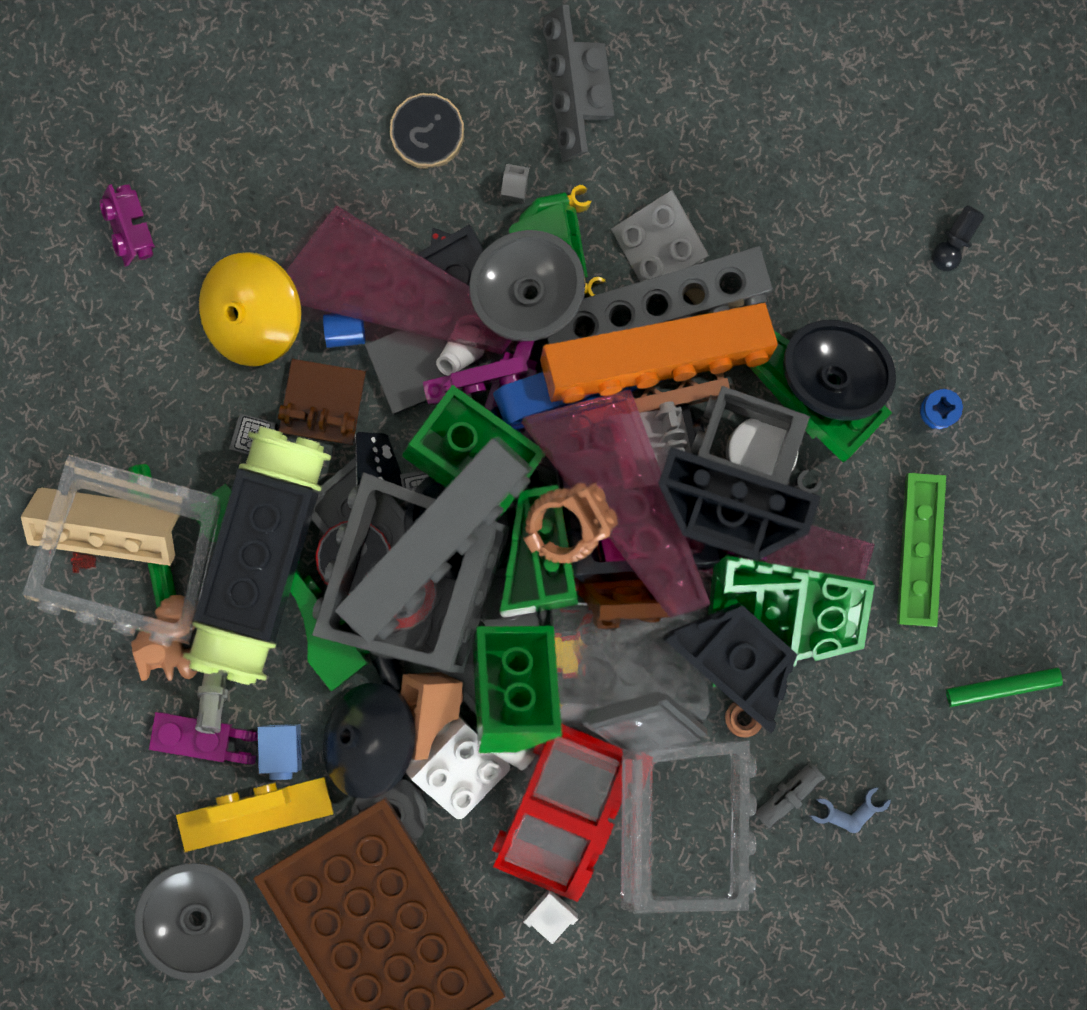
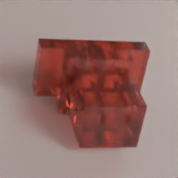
[71,551,96,573]

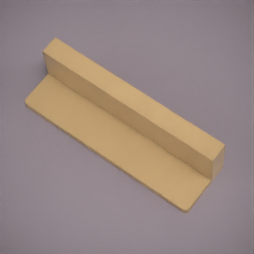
[21,487,181,566]

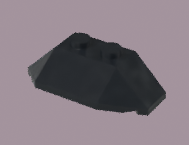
[658,447,821,561]

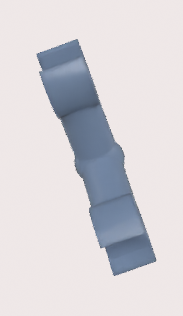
[809,787,891,833]

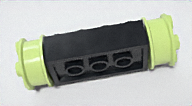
[183,426,331,685]

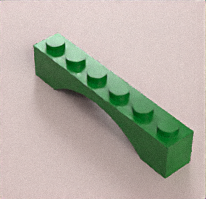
[189,483,370,691]

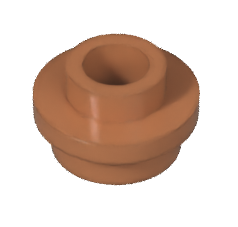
[725,702,762,738]

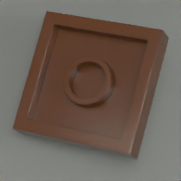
[579,577,675,629]

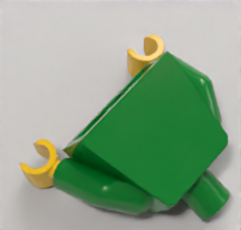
[509,185,606,297]

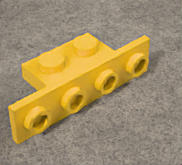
[176,777,334,852]

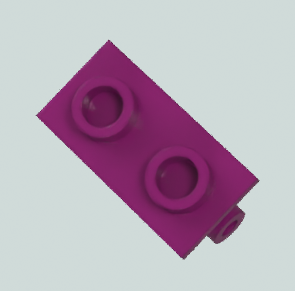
[100,184,155,267]

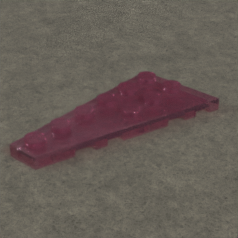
[286,206,512,354]
[521,390,710,618]

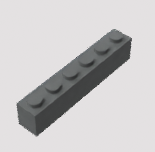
[335,436,533,643]

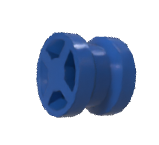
[920,389,963,429]

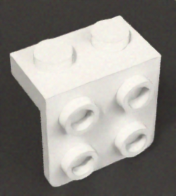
[406,714,510,819]

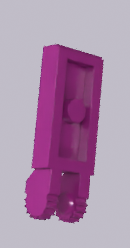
[149,712,258,765]

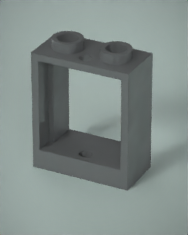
[691,386,810,485]

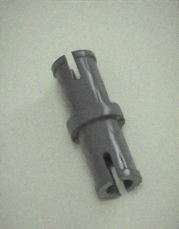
[754,761,826,830]

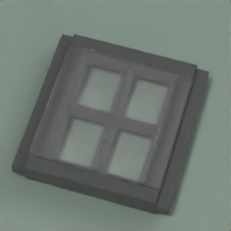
[582,691,708,757]

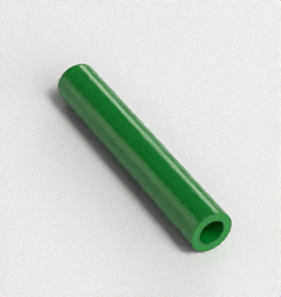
[946,667,1063,707]

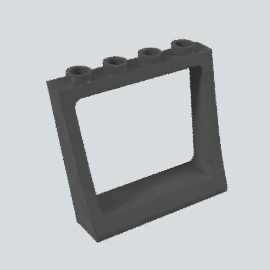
[312,473,509,673]

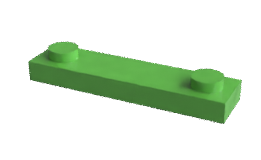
[897,473,946,627]

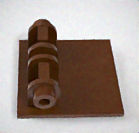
[278,359,366,445]

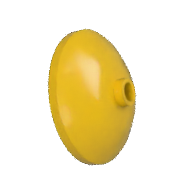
[199,252,301,366]

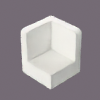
[524,890,578,944]

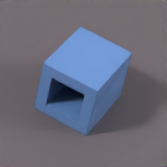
[258,724,302,780]

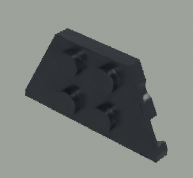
[662,602,797,733]

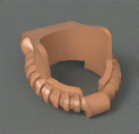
[523,483,618,563]

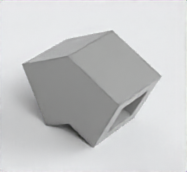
[501,164,530,203]

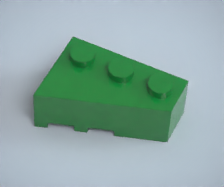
[500,485,578,618]

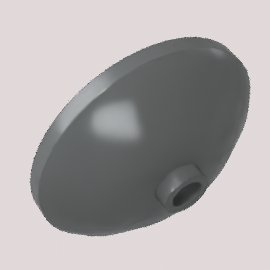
[470,230,585,341]
[135,862,252,981]

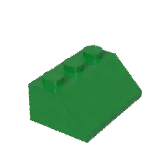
[402,385,547,522]
[473,626,562,753]

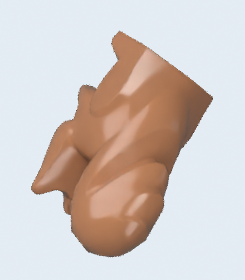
[131,595,199,681]

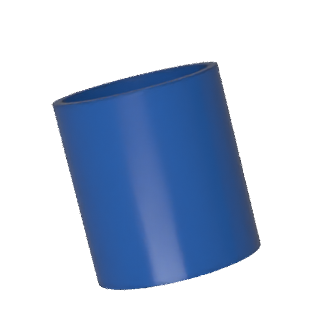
[323,310,365,348]

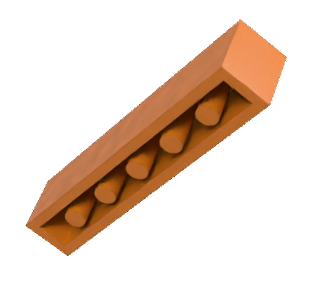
[540,303,778,403]

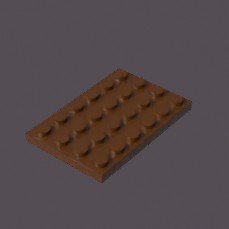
[253,797,506,1010]

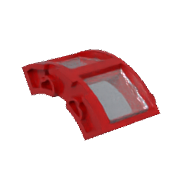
[491,724,641,902]

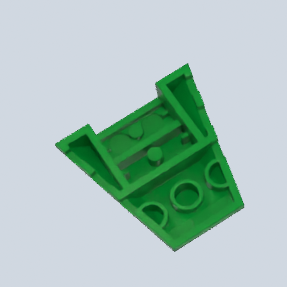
[708,556,875,687]

